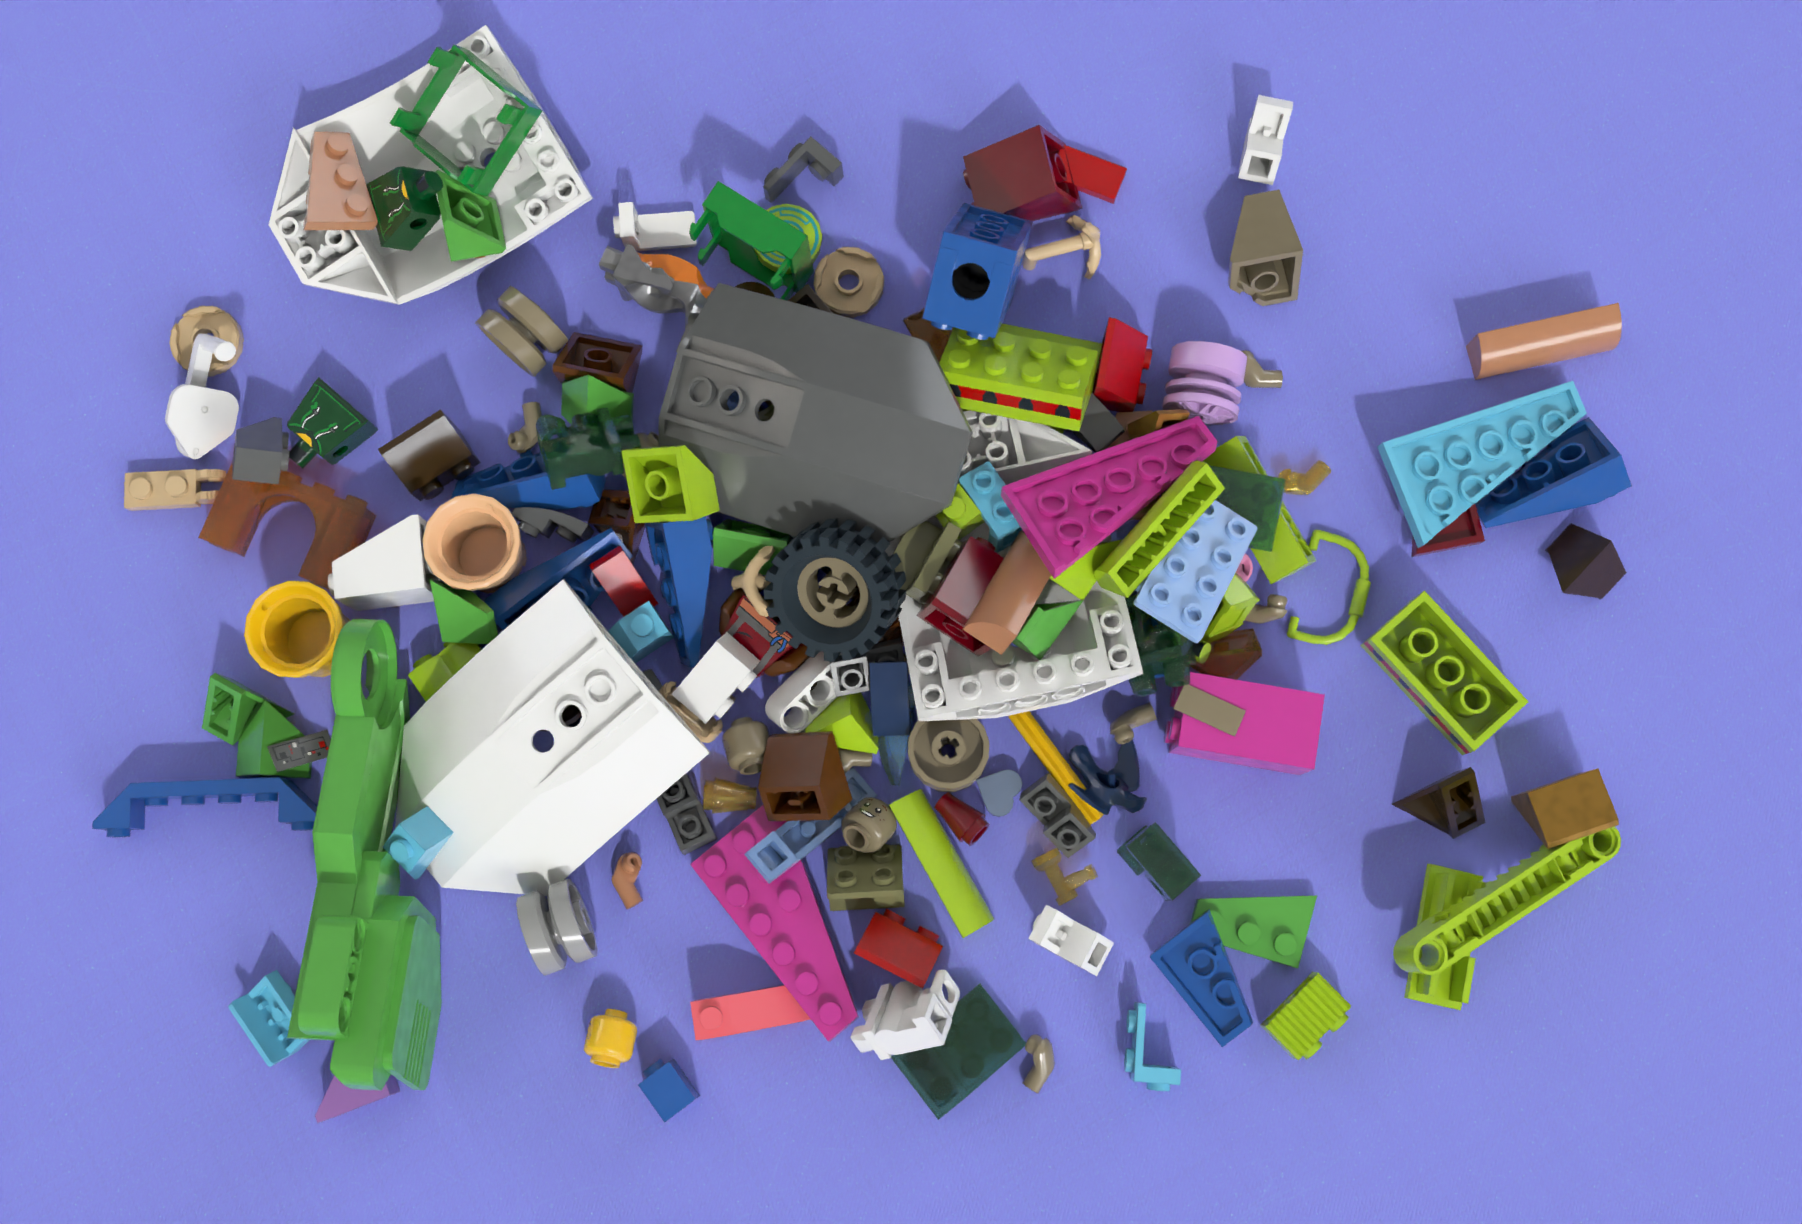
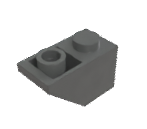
[232,417,289,484]

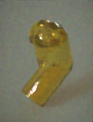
[1277,460,1331,495]

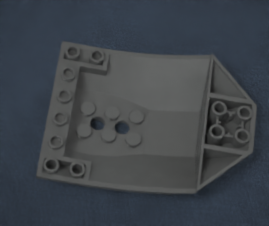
[658,283,973,543]

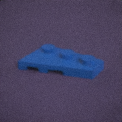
[1149,909,1253,1047]

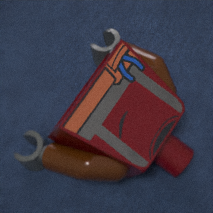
[718,588,810,678]

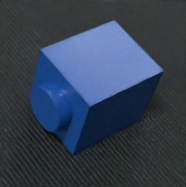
[638,1059,700,1123]

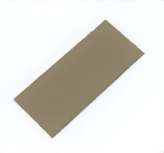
[1173,683,1246,737]

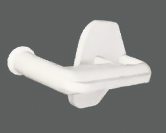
[165,334,239,459]

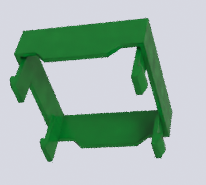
[390,45,543,196]
[689,181,814,301]

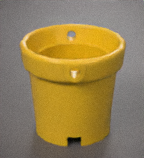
[244,581,350,678]

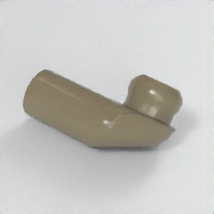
[1242,350,1283,388]

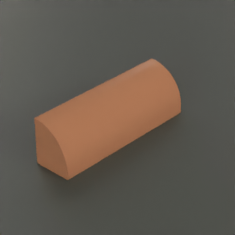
[1466,303,1622,380]
[962,530,1051,655]

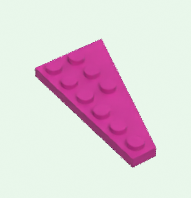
[1001,416,1218,579]
[690,805,859,1042]

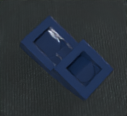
[869,661,911,736]

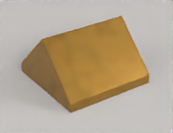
[1511,768,1619,849]

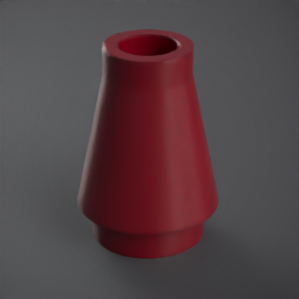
[934,792,990,846]

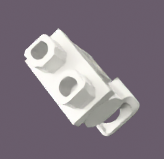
[851,970,960,1060]

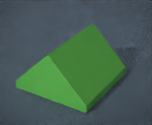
[435,170,506,261]
[713,519,796,575]

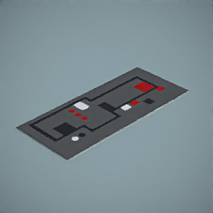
[267,730,331,772]

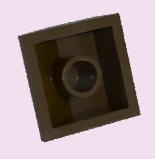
[378,409,481,501]

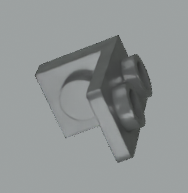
[763,137,844,203]

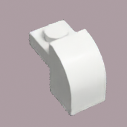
[1238,95,1293,185]
[1028,905,1114,976]

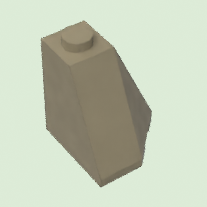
[1228,189,1303,306]

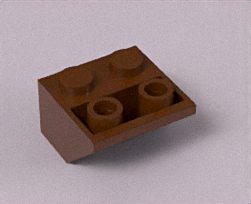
[758,731,853,821]

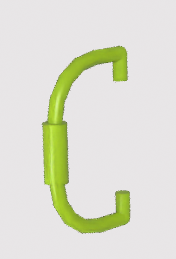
[1287,530,1371,645]

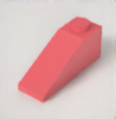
[690,985,811,1040]

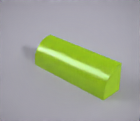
[1203,436,1317,584]
[1094,460,1225,598]
[889,789,995,938]

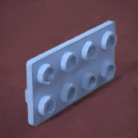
[1133,500,1257,643]

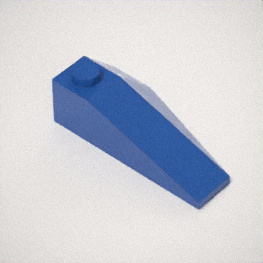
[1475,417,1632,528]
[450,431,606,510]
[645,516,714,668]
[483,528,633,630]

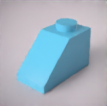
[608,601,674,663]
[382,806,454,880]

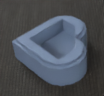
[976,769,1022,817]

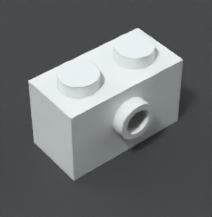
[671,632,760,724]

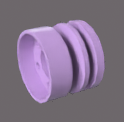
[1162,341,1247,425]

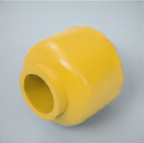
[584,1009,637,1068]

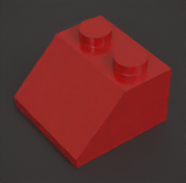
[1093,317,1152,412]
[854,909,943,989]

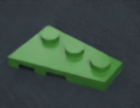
[1190,895,1317,968]

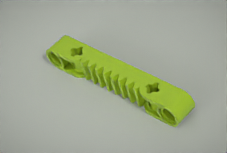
[1393,826,1621,975]

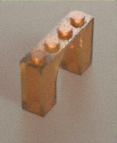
[198,463,376,589]

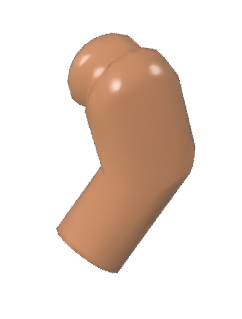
[611,852,643,910]

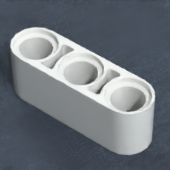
[765,651,841,733]

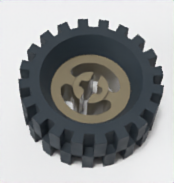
[764,518,907,662]

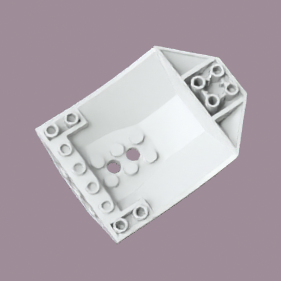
[269,25,593,305]
[885,410,1143,721]
[395,580,710,896]

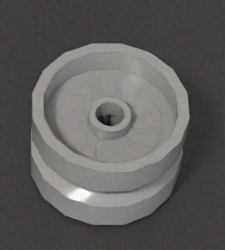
[516,879,598,975]

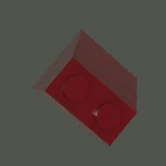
[963,125,1082,221]
[916,536,1004,657]

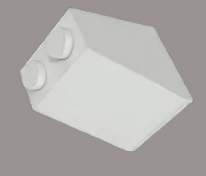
[328,514,441,611]

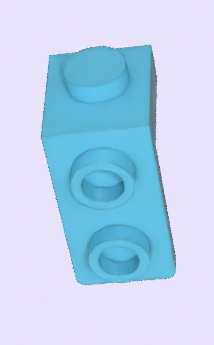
[1124,1002,1181,1091]

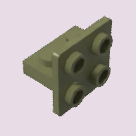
[892,521,963,604]
[827,844,905,911]

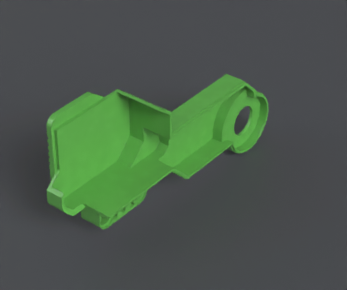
[287,619,442,1091]

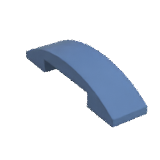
[745,768,877,884]

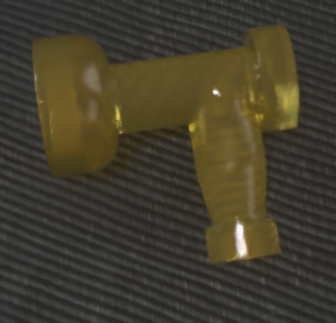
[1031,847,1098,906]

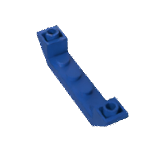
[92,777,317,837]

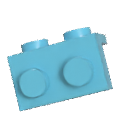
[228,970,310,1067]

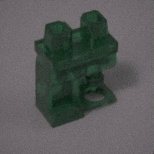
[536,408,641,490]
[1125,595,1197,697]
[1117,822,1201,902]

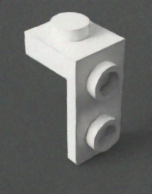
[613,202,697,251]

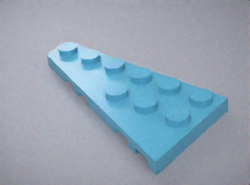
[1377,381,1587,548]

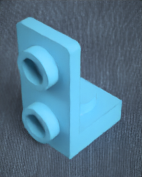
[959,462,1022,553]

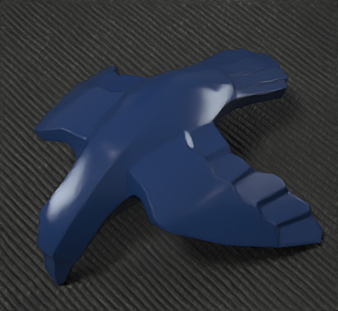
[1068,740,1147,815]

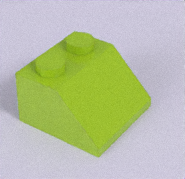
[621,445,720,523]

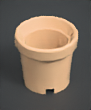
[422,493,527,593]

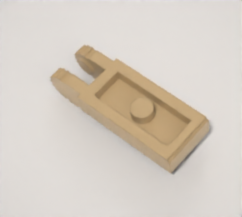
[124,469,226,511]

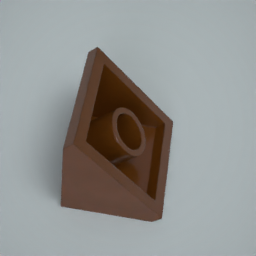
[553,332,643,393]

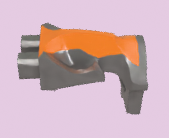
[599,244,714,352]

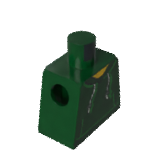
[366,166,443,251]
[287,377,378,469]

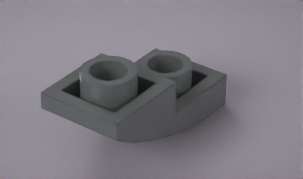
[1073,393,1125,453]
[511,507,595,543]
[829,638,904,697]
[657,773,717,855]
[1019,773,1096,858]

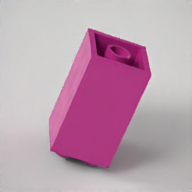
[1164,672,1325,775]

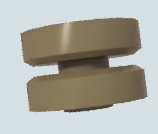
[475,286,569,377]
[908,719,989,792]

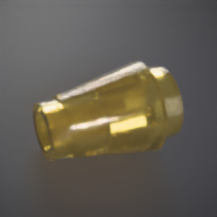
[703,777,757,814]

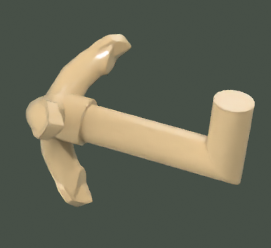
[1022,215,1101,279]
[731,546,775,617]

